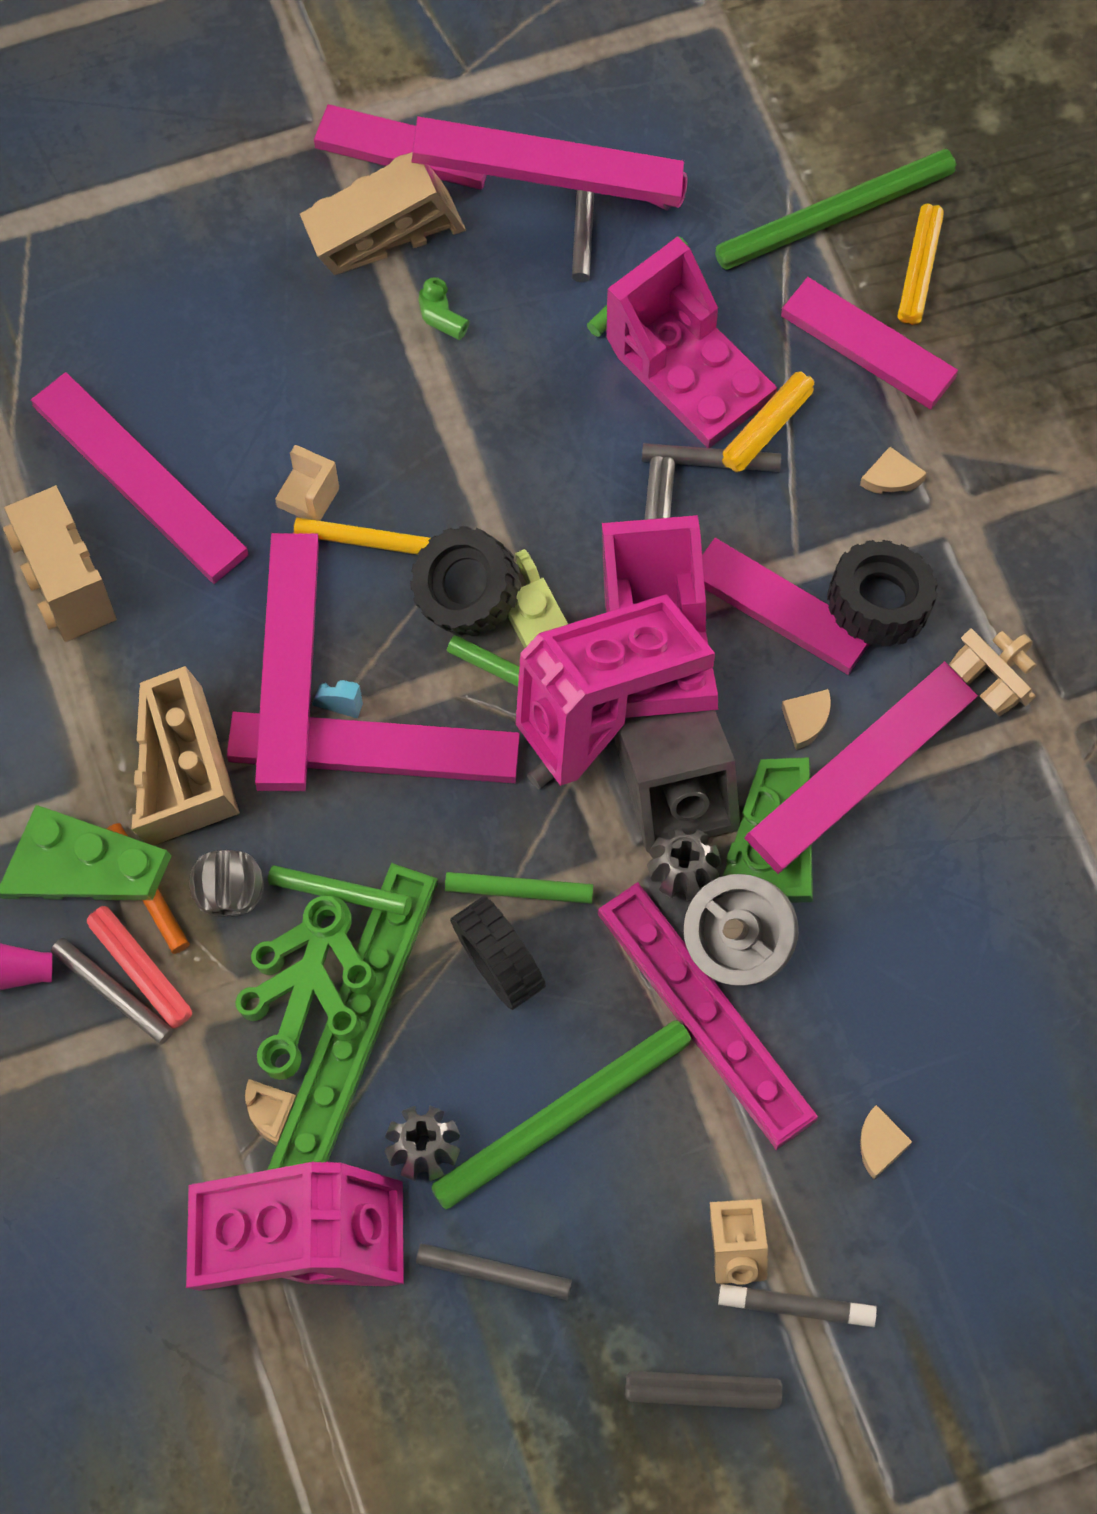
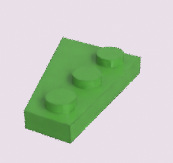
[722,757,813,903]
[0,805,172,900]

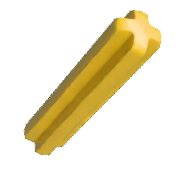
[897,203,944,325]
[722,371,815,472]

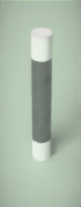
[718,1284,877,1327]

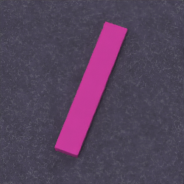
[411,116,684,206]
[31,372,249,584]
[255,533,319,791]
[745,661,978,874]
[227,712,520,783]
[598,882,818,1150]

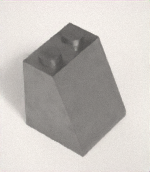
[614,710,740,852]

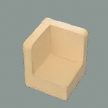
[275,445,339,521]

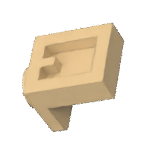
[710,1199,768,1285]

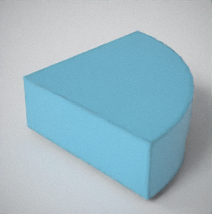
[312,680,363,718]

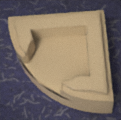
[860,447,927,494]
[781,689,831,750]
[245,1079,296,1145]
[860,1105,912,1179]

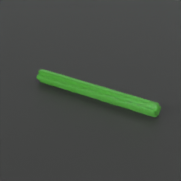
[715,149,956,270]
[431,1020,691,1209]

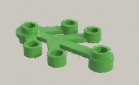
[235,896,376,1080]

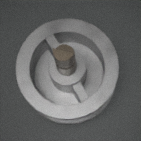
[684,874,798,985]

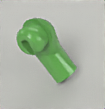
[418,277,470,340]

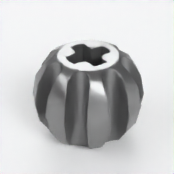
[647,827,721,901]
[189,850,264,916]
[385,1105,461,1181]

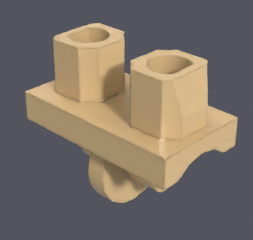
[949,628,1036,717]

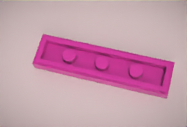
[314,104,487,190]
[781,277,958,410]
[702,538,870,675]

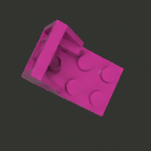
[606,236,777,448]
[602,515,718,718]
[516,594,715,786]
[186,1162,403,1291]

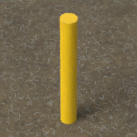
[294,517,431,555]

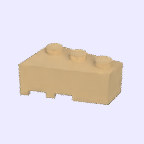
[300,152,466,275]
[2,486,117,642]
[131,666,240,845]

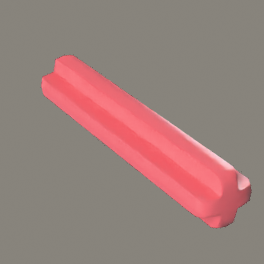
[87,906,193,1029]

